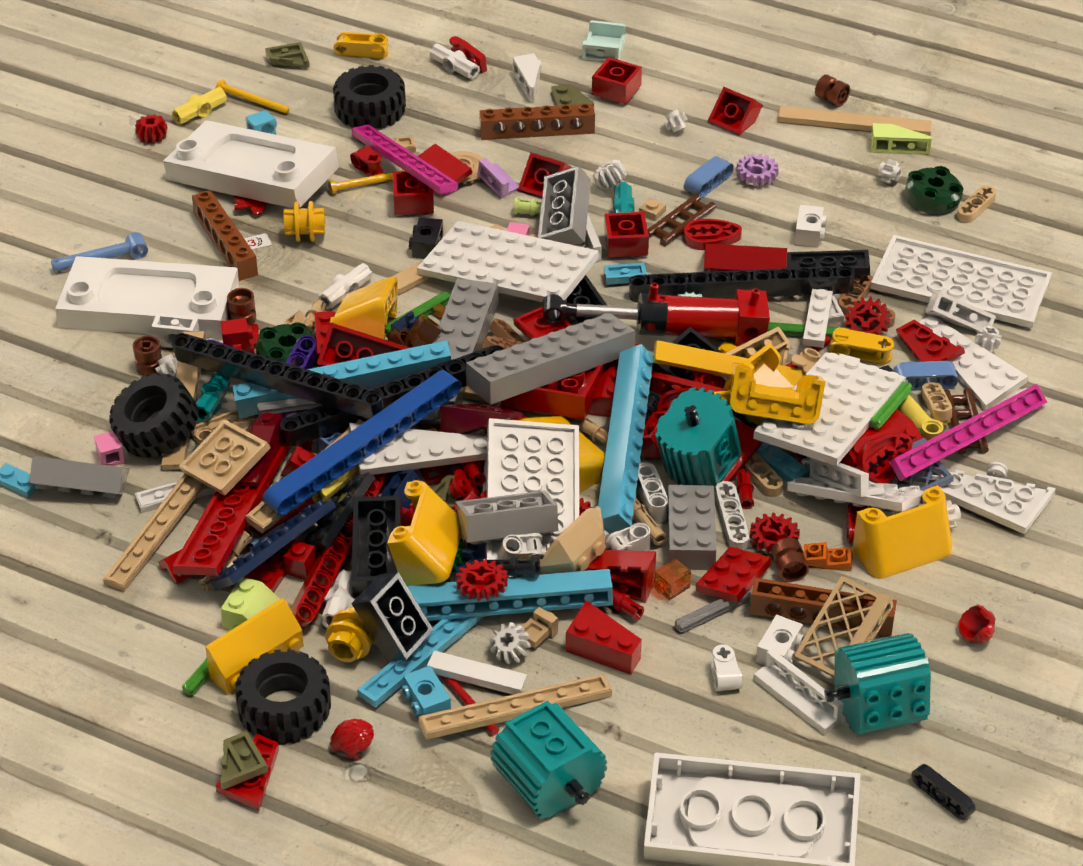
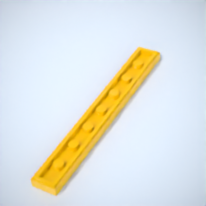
[653,340,806,387]

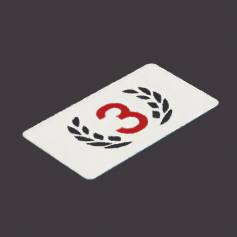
[244,233,272,249]

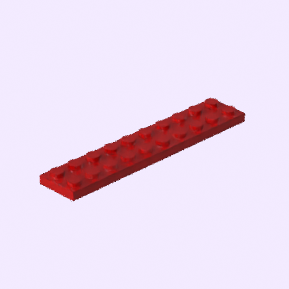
[172,442,291,576]

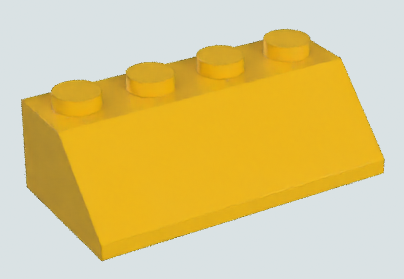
[205,598,304,695]

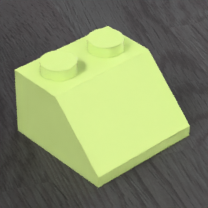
[221,577,280,630]

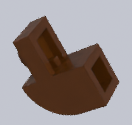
[404,313,442,348]

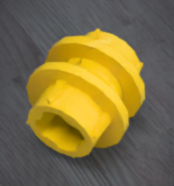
[284,201,326,242]
[325,606,374,662]

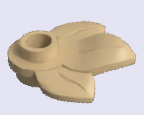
[791,348,820,374]

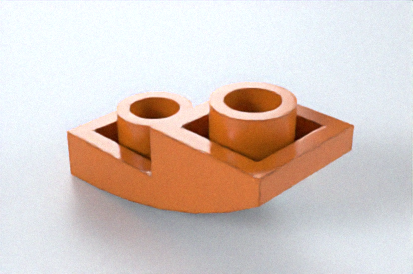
[804,542,853,570]

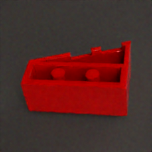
[584,550,656,603]
[566,600,642,675]

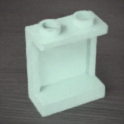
[582,20,626,62]

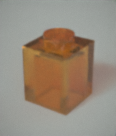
[654,558,691,601]

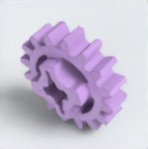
[736,153,779,186]

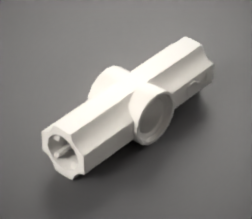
[430,43,480,80]
[318,263,372,310]
[322,570,355,628]

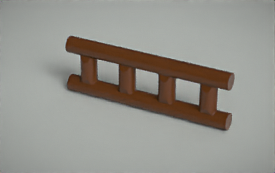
[648,194,716,246]
[944,388,989,454]

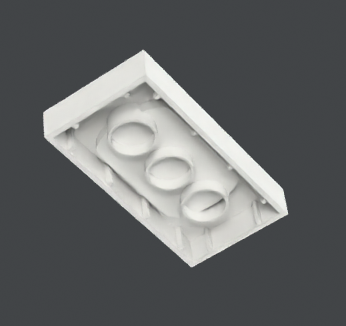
[163,120,339,209]
[55,256,239,340]
[644,753,860,866]

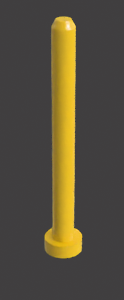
[216,80,290,114]
[328,170,405,194]

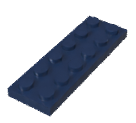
[210,499,337,591]

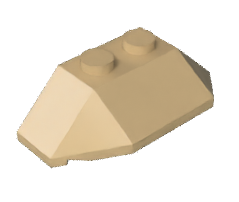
[721,326,791,381]
[539,506,606,575]

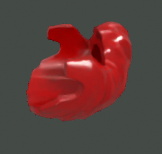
[958,605,996,643]
[330,719,374,759]

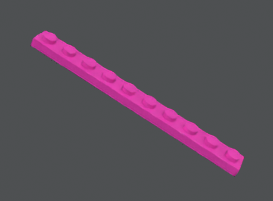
[352,125,458,195]
[889,384,1047,481]

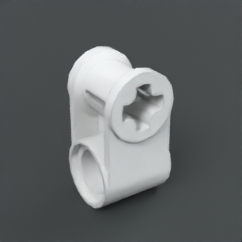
[605,523,650,551]
[498,533,545,560]
[711,644,742,691]

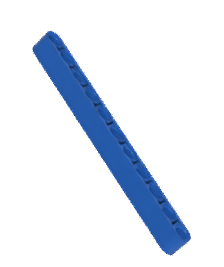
[262,370,462,515]

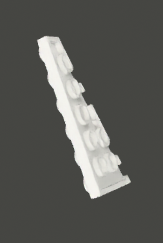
[919,315,1028,411]
[349,423,488,475]
[903,465,1056,534]
[787,477,924,514]

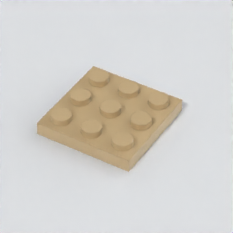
[179,419,271,496]

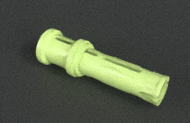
[514,197,542,216]

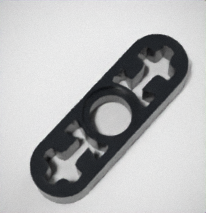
[911,764,976,820]

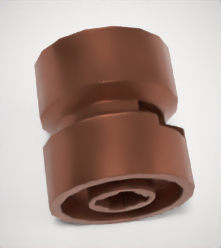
[815,74,850,107]
[227,288,256,326]
[133,336,162,376]
[772,538,809,582]

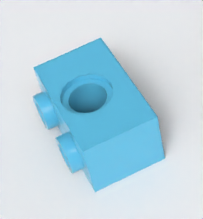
[401,666,451,717]

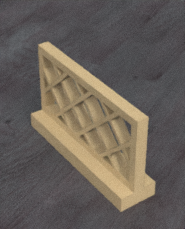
[794,576,894,678]

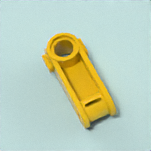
[333,32,389,59]
[829,328,894,364]

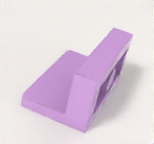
[477,158,519,198]

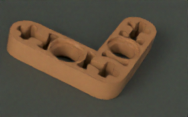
[838,275,896,328]
[482,319,526,349]

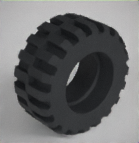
[333,65,406,129]
[109,373,198,458]
[235,649,331,743]

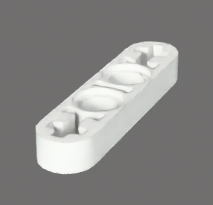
[715,481,749,550]

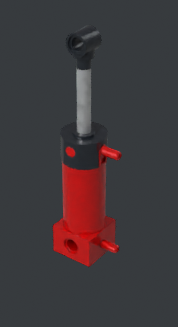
[542,283,770,347]

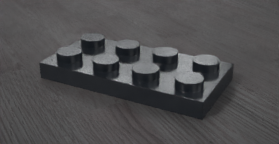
[787,250,870,277]
[304,472,375,553]

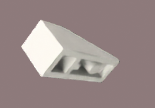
[513,53,542,103]
[925,291,996,332]

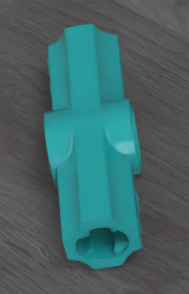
[614,182,634,213]
[196,373,231,422]

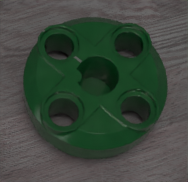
[905,166,964,215]
[256,322,318,368]

